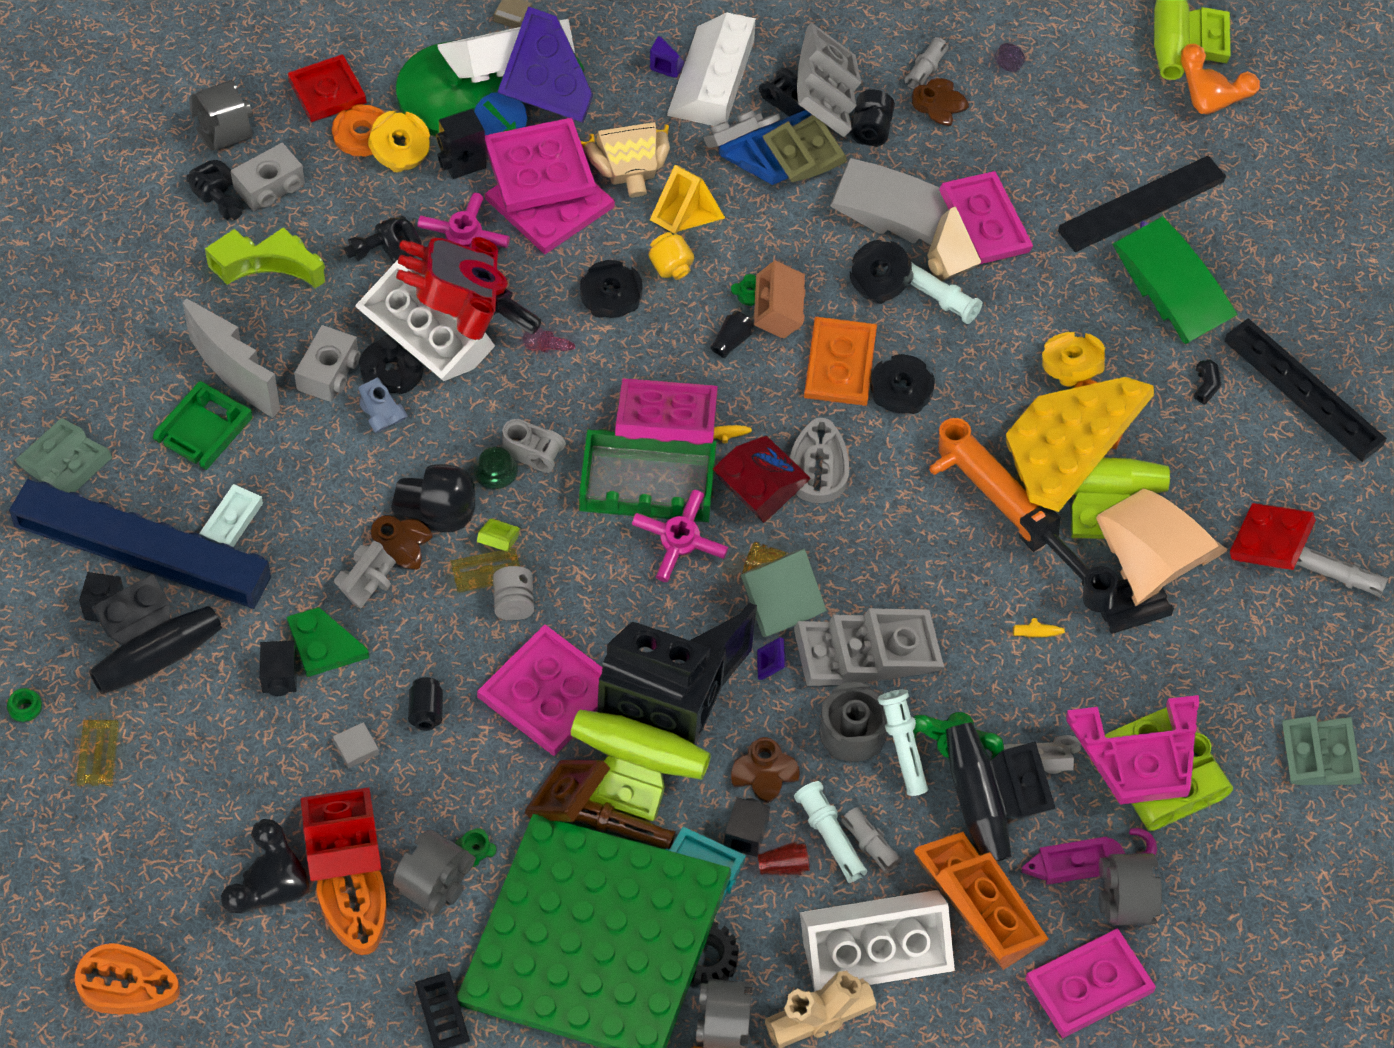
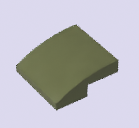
[762,115,847,182]

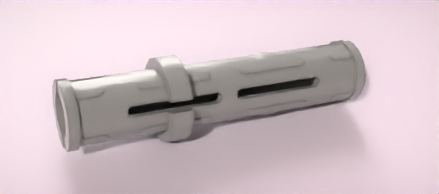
[1296,546,1388,598]

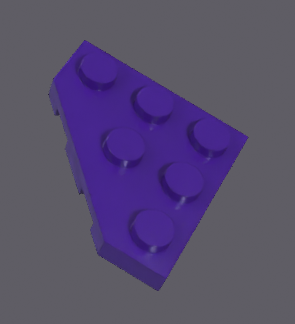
[498,6,593,123]

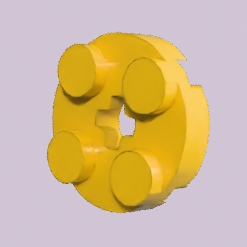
[368,111,430,172]
[1042,332,1105,386]

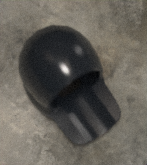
[391,464,475,532]

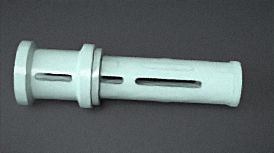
[910,262,982,324]
[878,689,929,796]
[794,781,867,883]

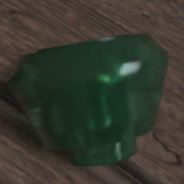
[473,446,518,489]

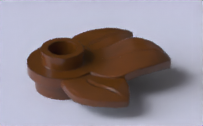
[912,78,969,126]
[371,515,433,570]
[731,737,800,803]

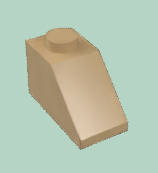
[927,206,981,282]

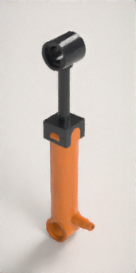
[929,418,1118,612]

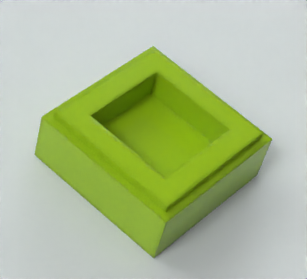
[477,519,520,552]

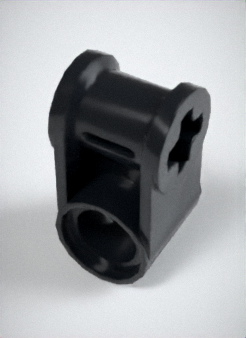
[759,67,805,117]

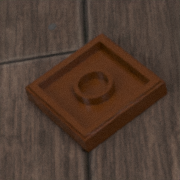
[524,760,610,822]

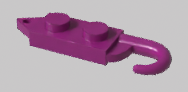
[1021,828,1157,885]

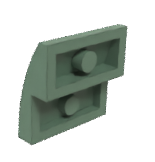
[15,418,113,493]
[741,549,827,637]
[1282,716,1362,785]

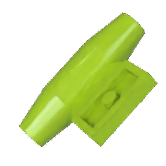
[1154,0,1231,80]
[1070,457,1170,539]
[571,709,711,821]

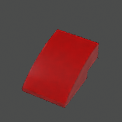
[300,787,382,881]

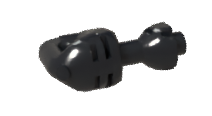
[186,160,242,220]
[344,216,422,264]

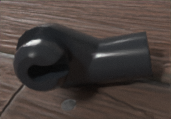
[1194,360,1221,405]

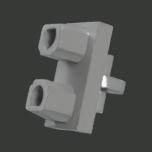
[334,541,396,609]

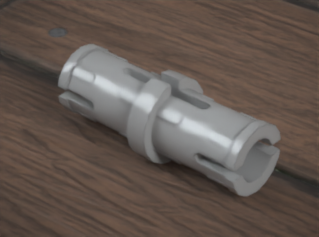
[904,37,949,89]
[841,807,902,874]

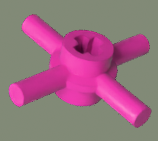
[418,193,510,248]
[632,490,729,582]

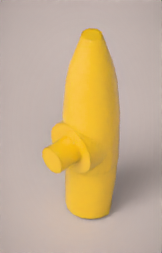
[713,425,752,444]
[1013,618,1065,637]

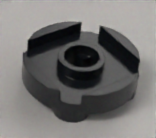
[850,240,913,304]
[580,260,643,318]
[359,335,423,394]
[870,354,935,414]

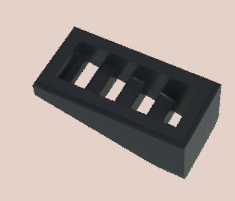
[415,971,470,1048]

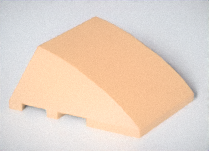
[1096,489,1228,606]

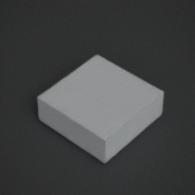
[333,722,379,769]

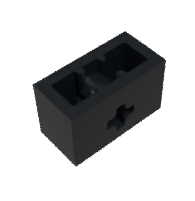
[436,108,486,179]

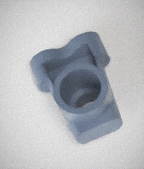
[358,377,408,434]

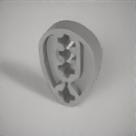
[790,418,849,503]

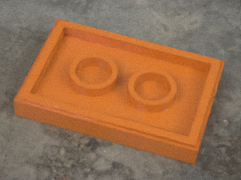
[804,317,877,406]

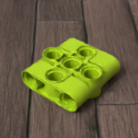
[1105,707,1233,831]

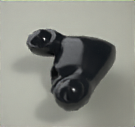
[220,819,310,914]

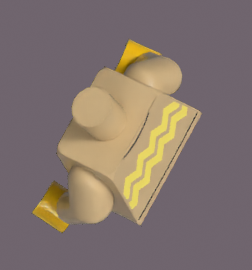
[579,122,670,198]

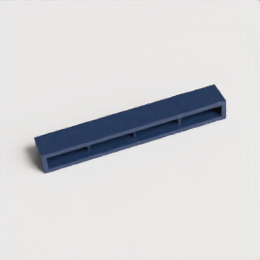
[9,479,271,609]

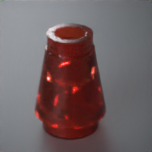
[758,841,810,875]

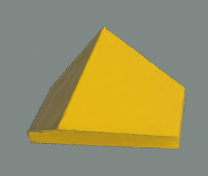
[650,165,725,234]

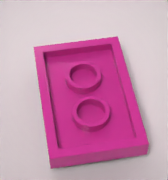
[939,171,1033,265]
[1025,928,1156,1039]

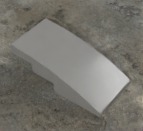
[797,22,861,137]
[830,158,949,245]
[183,298,280,418]
[793,608,944,686]

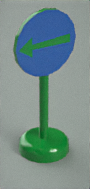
[474,53,585,135]

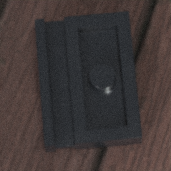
[1098,579,1174,634]

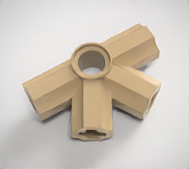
[765,970,876,1048]

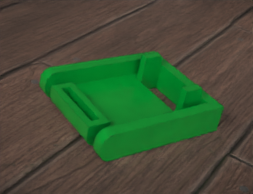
[153,381,253,470]

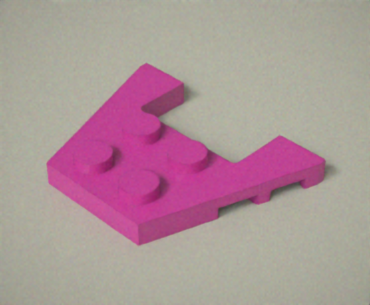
[1066,695,1199,805]

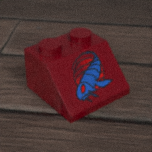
[713,435,811,523]

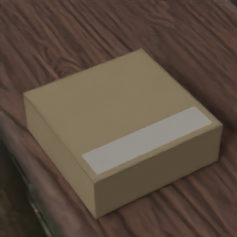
[493,0,532,28]

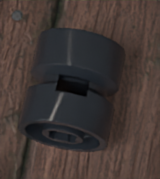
[850,89,895,147]

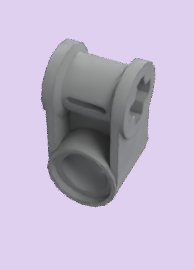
[502,419,566,473]

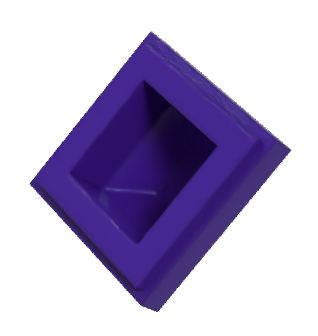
[757,637,787,680]

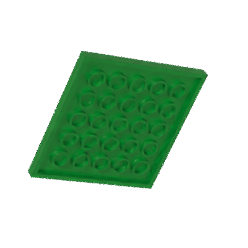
[457,814,731,1048]

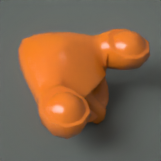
[1181,44,1260,114]

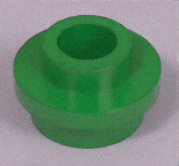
[7,688,42,722]

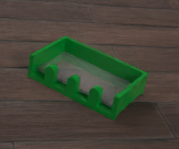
[579,429,716,523]

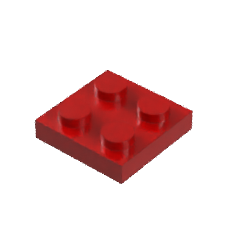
[287,54,367,122]
[1230,503,1316,570]

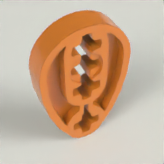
[316,870,387,955]
[75,943,180,1015]

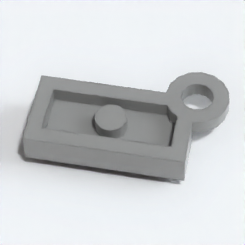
[703,110,781,148]
[1004,735,1081,774]

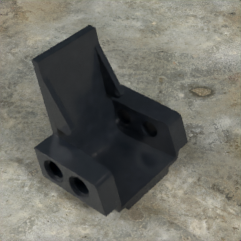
[597,603,757,745]

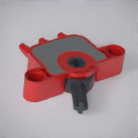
[396,237,542,340]

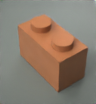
[754,260,805,338]

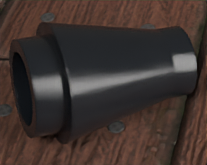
[711,311,754,358]

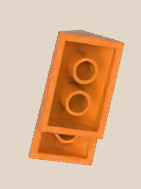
[914,832,1049,970]

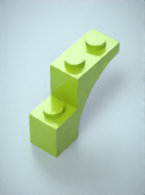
[205,227,325,289]

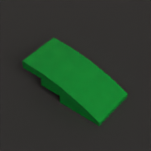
[1112,216,1238,344]

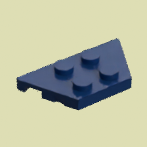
[718,110,812,185]

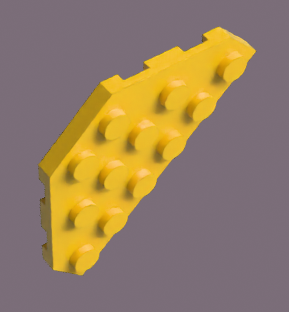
[1006,377,1154,512]

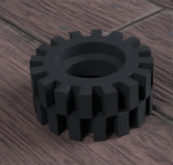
[690,922,739,988]

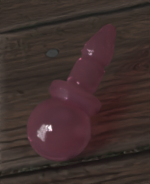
[523,328,576,353]

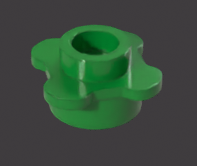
[731,274,756,306]
[455,828,496,867]

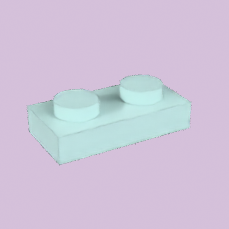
[199,484,263,547]

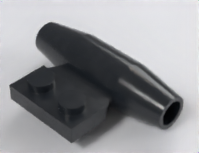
[89,574,222,694]
[946,722,1055,862]

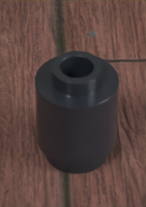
[408,677,443,731]

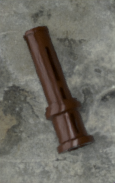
[571,799,676,850]

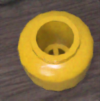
[648,232,694,280]

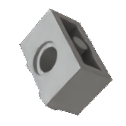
[231,142,305,212]
[294,325,361,402]

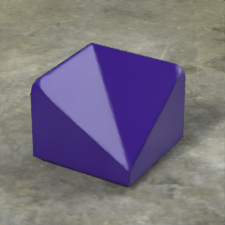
[650,36,684,78]

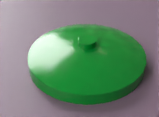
[396,41,503,137]

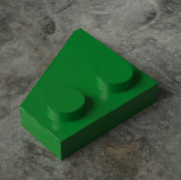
[286,607,369,677]

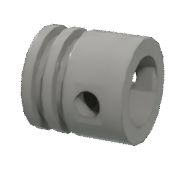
[493,566,534,620]

